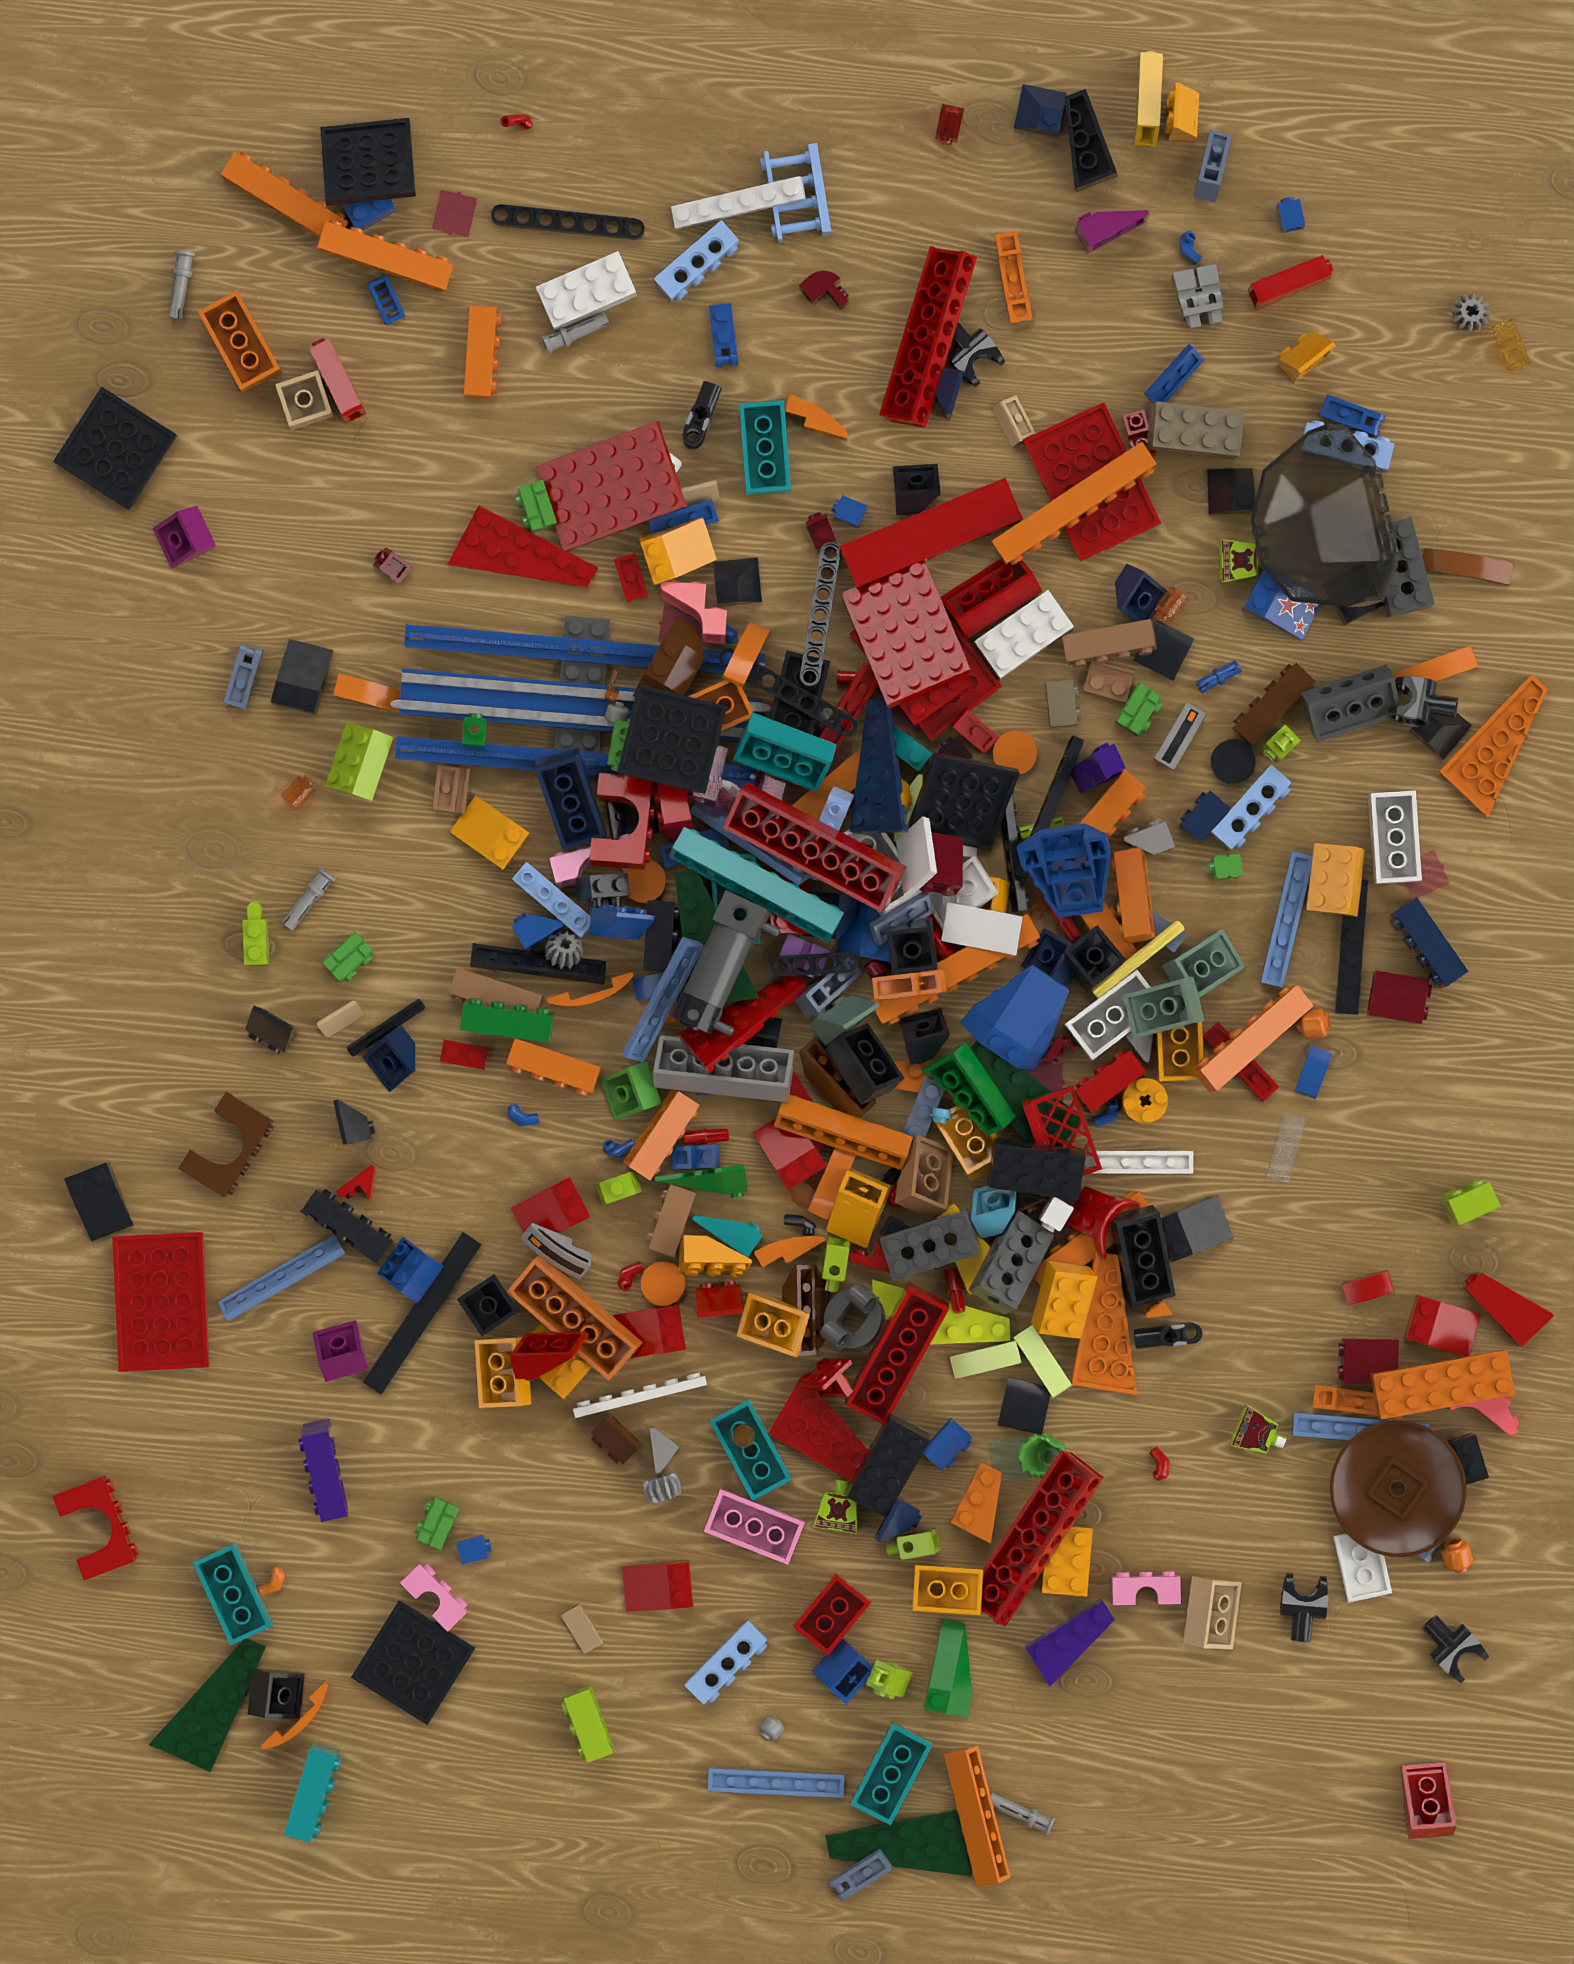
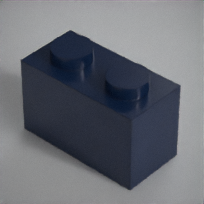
[1179,791,1230,843]

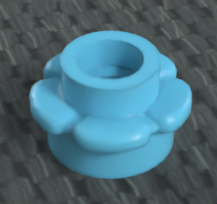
[929,1107,951,1123]

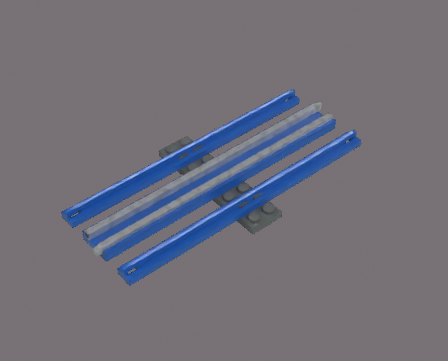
[390,616,770,798]

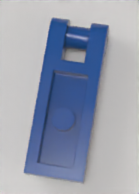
[709,303,738,368]
[1319,394,1386,438]

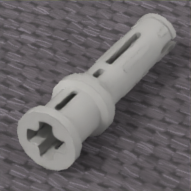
[168,250,195,320]
[541,312,610,355]
[282,867,336,931]
[991,1792,1056,1837]

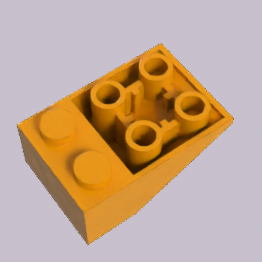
[1165,82,1199,142]
[826,1169,893,1249]
[679,1235,752,1277]

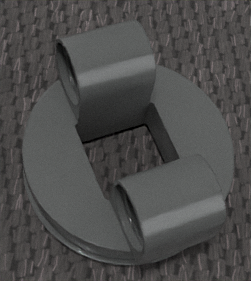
[820,1283,885,1351]

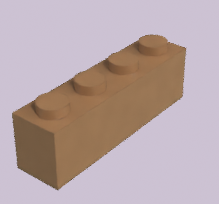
[1062,619,1157,668]
[448,967,543,1010]

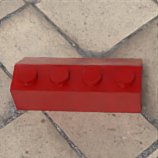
[941,559,1042,639]

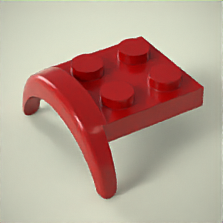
[1064,1186,1140,1259]

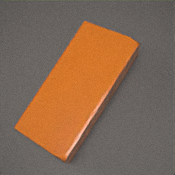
[1143,1300,1174,1318]

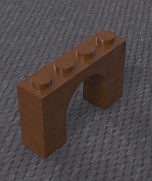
[178,1092,274,1197]

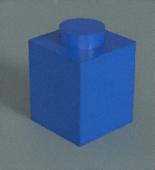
[1276,197,1305,234]
[831,495,867,528]
[456,1535,492,1565]

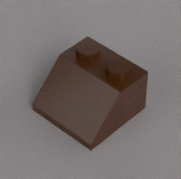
[591,1413,642,1464]

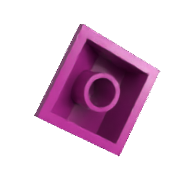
[153,506,216,569]
[313,1320,369,1382]

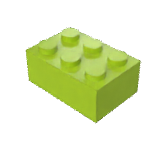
[325,722,393,801]
[1440,1179,1501,1226]
[562,1685,614,1763]

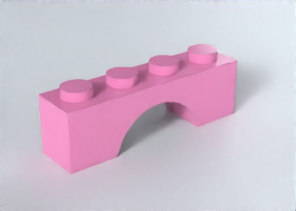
[550,834,631,889]

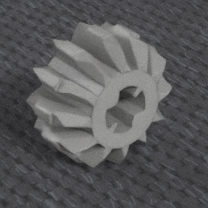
[1452,293,1491,332]
[544,931,583,969]
[643,1473,682,1503]

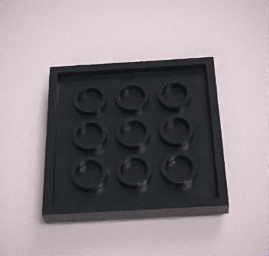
[320,118,416,206]
[53,387,178,511]
[617,684,727,795]
[907,752,1020,851]
[351,1600,476,1725]

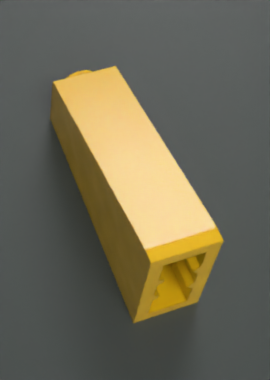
[1134,51,1163,147]
[936,1203,990,1295]

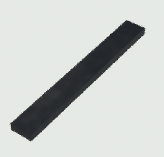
[363,1232,482,1395]

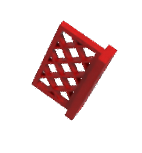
[1021,1085,1102,1176]

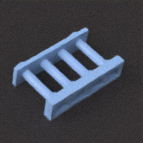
[760,143,831,243]

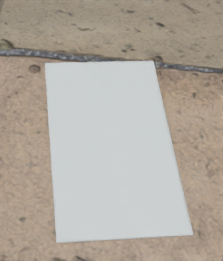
[941,902,1022,955]

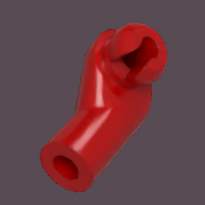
[501,114,533,130]
[617,1261,644,1291]
[1149,1446,1170,1481]

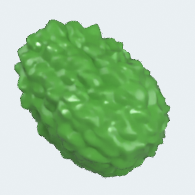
[1016,1433,1066,1479]

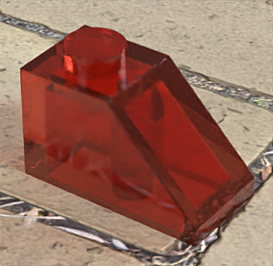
[935,104,964,145]

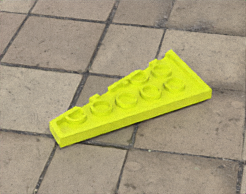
[872,1279,1010,1345]

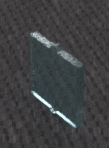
[988,1438,1031,1482]

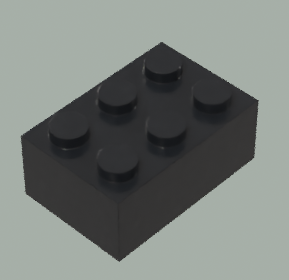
[643,900,679,971]
[825,1023,905,1105]

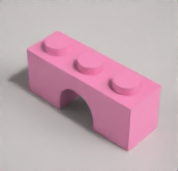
[400,1563,468,1632]
[1111,1571,1181,1605]

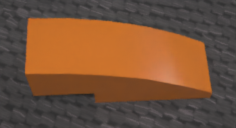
[785,394,848,441]
[333,673,401,713]
[872,970,947,1000]
[754,1236,826,1267]

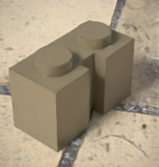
[1045,679,1081,729]

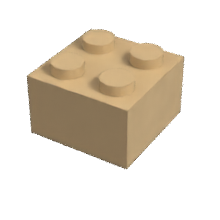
[275,370,334,430]

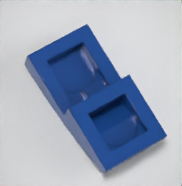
[633,972,681,1001]
[1294,1046,1332,1099]
[671,1145,720,1169]

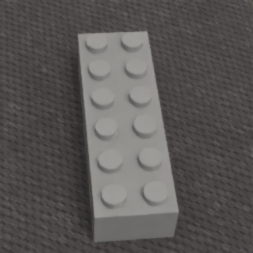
[653,1035,794,1102]

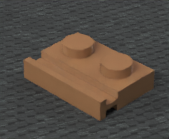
[1083,661,1135,703]
[432,765,471,814]

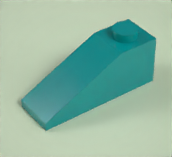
[892,725,932,771]
[692,1215,763,1258]

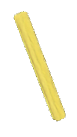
[1092,921,1185,998]

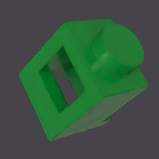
[462,713,487,747]

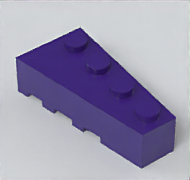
[1071,742,1126,794]
[298,1418,348,1522]
[1025,1599,1115,1687]

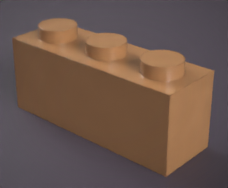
[646,1184,696,1257]

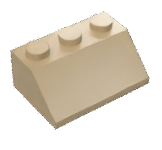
[1183,1576,1242,1650]

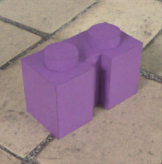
[779,934,830,979]

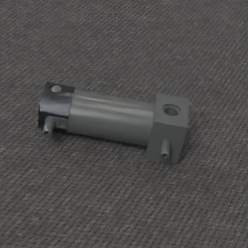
[671,891,780,1036]

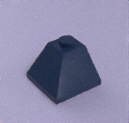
[1014,84,1066,137]
[935,368,964,420]
[1115,564,1169,622]
[803,891,858,939]
[1021,928,1074,988]
[362,1026,415,1092]
[875,1498,922,1541]

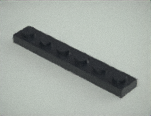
[1000,790,1029,913]
[1335,880,1368,1015]
[470,943,607,985]

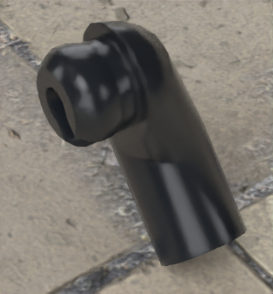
[784,1214,816,1236]

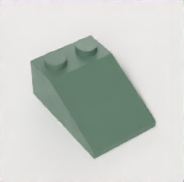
[1162,929,1245,997]
[1123,977,1205,1039]
[810,995,880,1046]

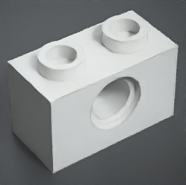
[1038,1196,1074,1232]

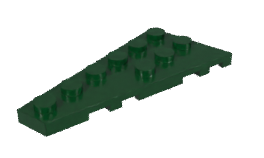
[969,1039,1080,1147]
[149,1638,266,1772]
[825,1809,972,1877]

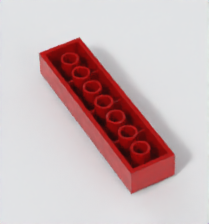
[723,783,907,912]

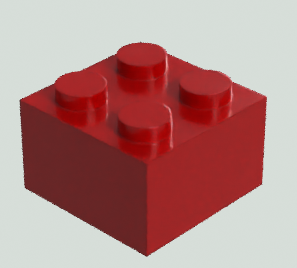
[654,783,693,840]

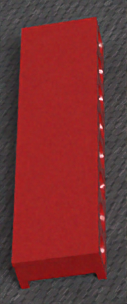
[879,246,977,428]
[839,477,1023,588]
[981,1450,1104,1627]

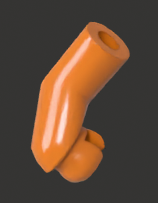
[258,1567,285,1597]

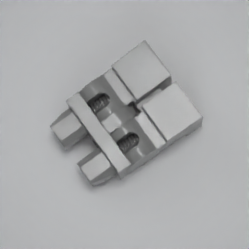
[1171,264,1224,330]

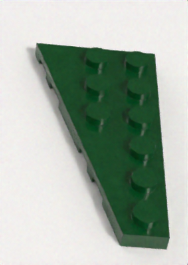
[674,870,759,1002]

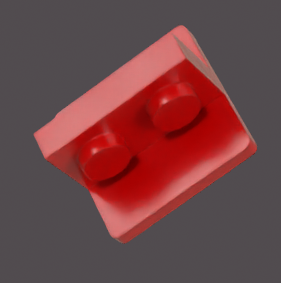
[797,1358,853,1397]

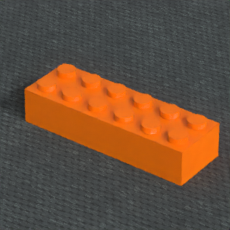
[507,1256,643,1381]
[1370,1349,1515,1420]

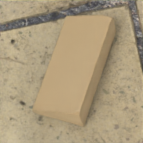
[992,395,1036,446]
[681,480,720,506]
[317,1000,364,1037]
[561,1604,603,1654]

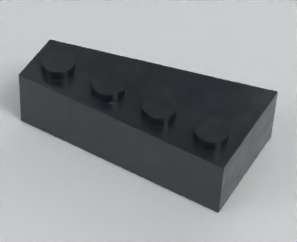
[1065,89,1118,192]
[300,1188,393,1263]

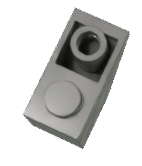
[1122,820,1175,856]

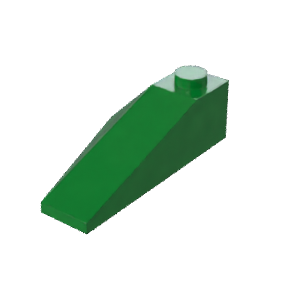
[655,1164,748,1198]
[923,1618,973,1717]

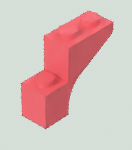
[661,580,727,644]
[1447,1396,1519,1435]

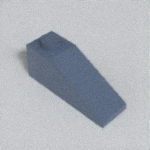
[1194,129,1232,202]
[794,956,863,1017]

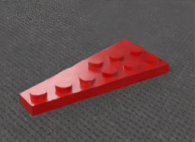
[447,505,598,588]
[678,976,807,1073]
[768,1375,868,1481]

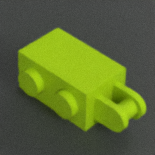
[1262,725,1301,763]
[243,902,269,966]
[866,1660,913,1699]

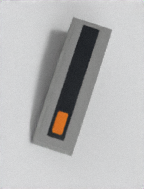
[1153,703,1206,771]
[521,1223,591,1279]

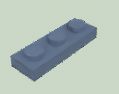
[869,892,934,945]
[903,1075,945,1143]

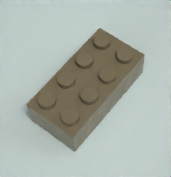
[1147,402,1244,459]

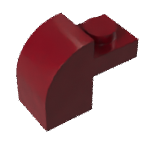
[799,271,849,310]

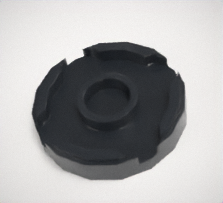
[1211,739,1255,784]

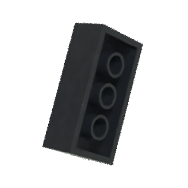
[770,650,830,735]
[987,1137,1086,1200]
[1111,1205,1176,1308]
[846,1413,930,1518]

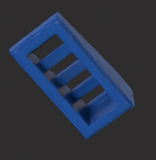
[366,274,406,325]

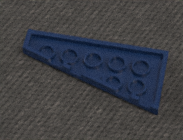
[850,699,908,833]

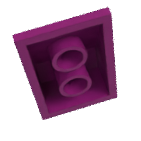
[1075,210,1149,254]

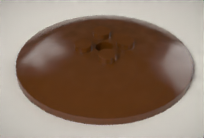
[1330,1421,1467,1557]

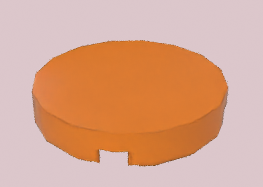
[992,730,1038,775]
[623,859,666,903]
[641,1261,686,1306]

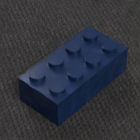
[535,748,606,851]
[1389,897,1469,988]

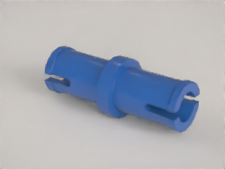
[1195,660,1242,694]

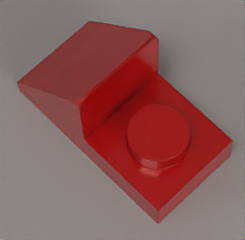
[336,1164,376,1200]
[848,1241,890,1273]

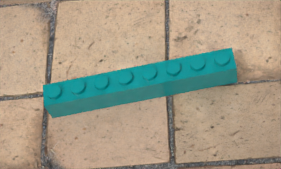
[669,827,844,943]

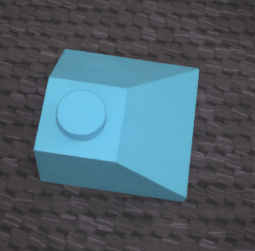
[971,1186,1016,1239]

